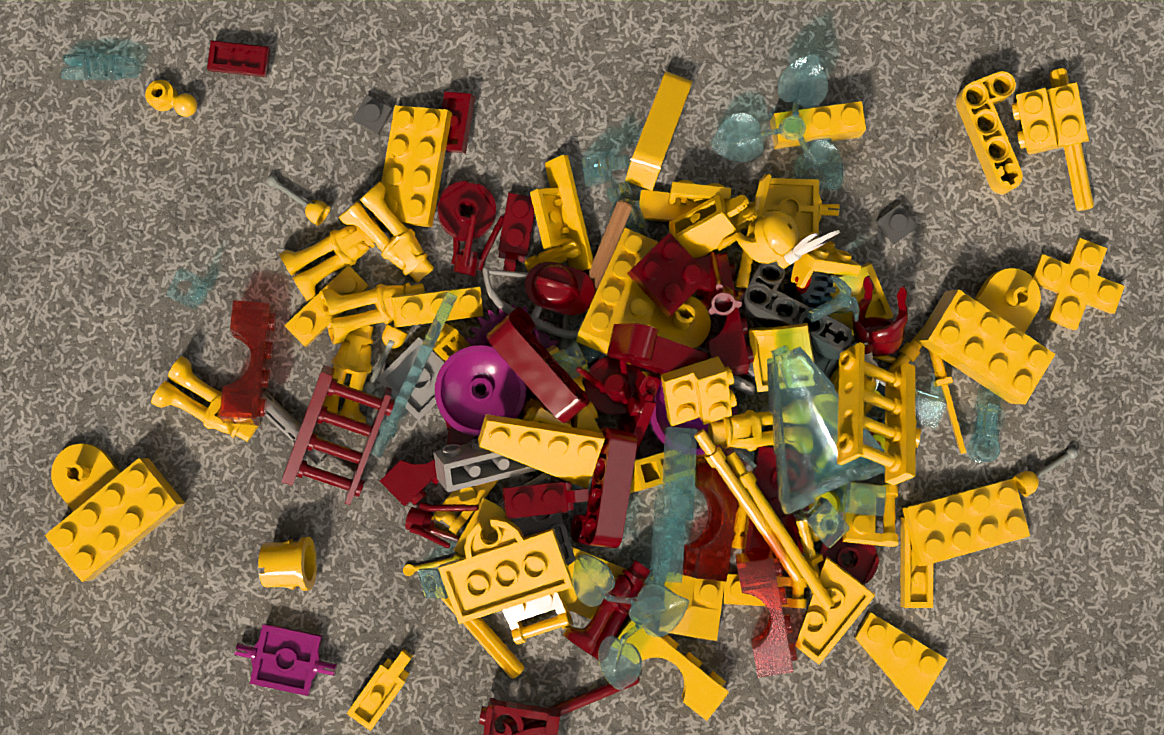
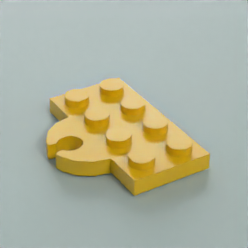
[438,517,574,624]

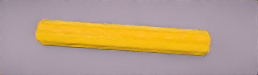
[436,584,524,679]

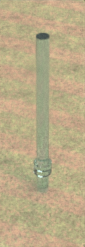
[370,292,458,458]

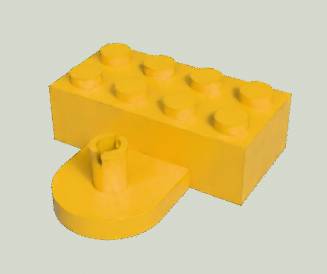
[576,228,711,365]
[915,268,1055,405]
[44,444,186,582]

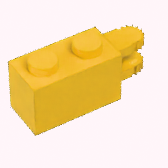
[669,194,759,258]

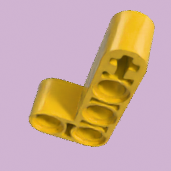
[625,71,693,191]
[955,71,1023,194]

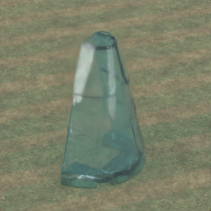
[767,345,885,514]

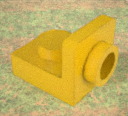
[425,323,471,362]

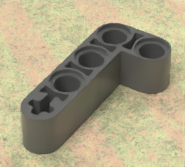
[741,261,853,360]

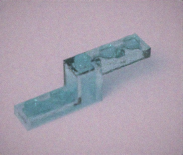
[650,427,697,583]

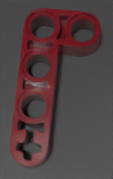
[487,307,589,423]
[607,323,711,374]
[570,427,637,548]

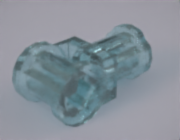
[967,403,1002,463]

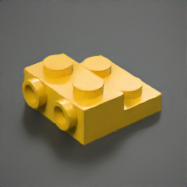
[1012,82,1089,155]
[661,356,737,427]

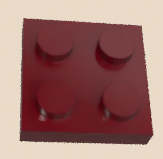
[627,232,710,318]

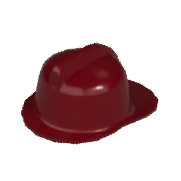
[525,262,595,315]

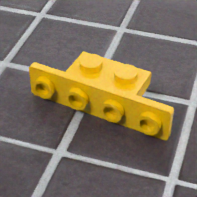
[530,155,593,272]
[638,180,749,231]

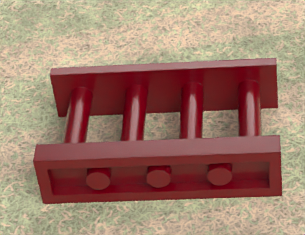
[281,365,395,505]

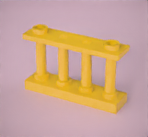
[837,342,916,485]

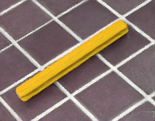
[1049,68,1094,211]

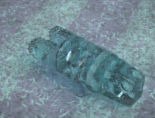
[60,54,140,81]

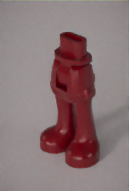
[562,560,652,663]

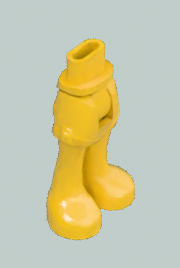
[338,181,434,283]
[278,217,380,301]
[320,283,425,345]
[323,325,374,423]
[151,356,260,442]
[708,397,813,454]

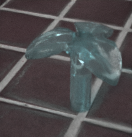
[807,275,860,322]

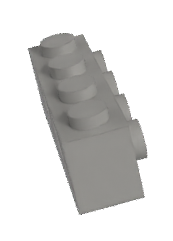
[434,438,537,492]

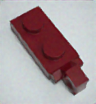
[498,193,535,272]
[618,371,661,453]
[502,482,589,519]

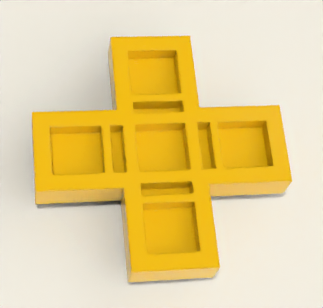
[1032,238,1125,330]

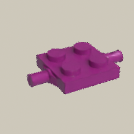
[234,623,338,696]

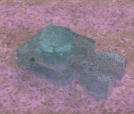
[607,182,647,235]

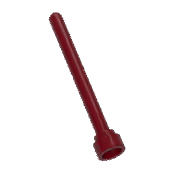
[502,673,640,733]

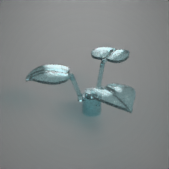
[711,54,843,190]
[573,554,689,690]

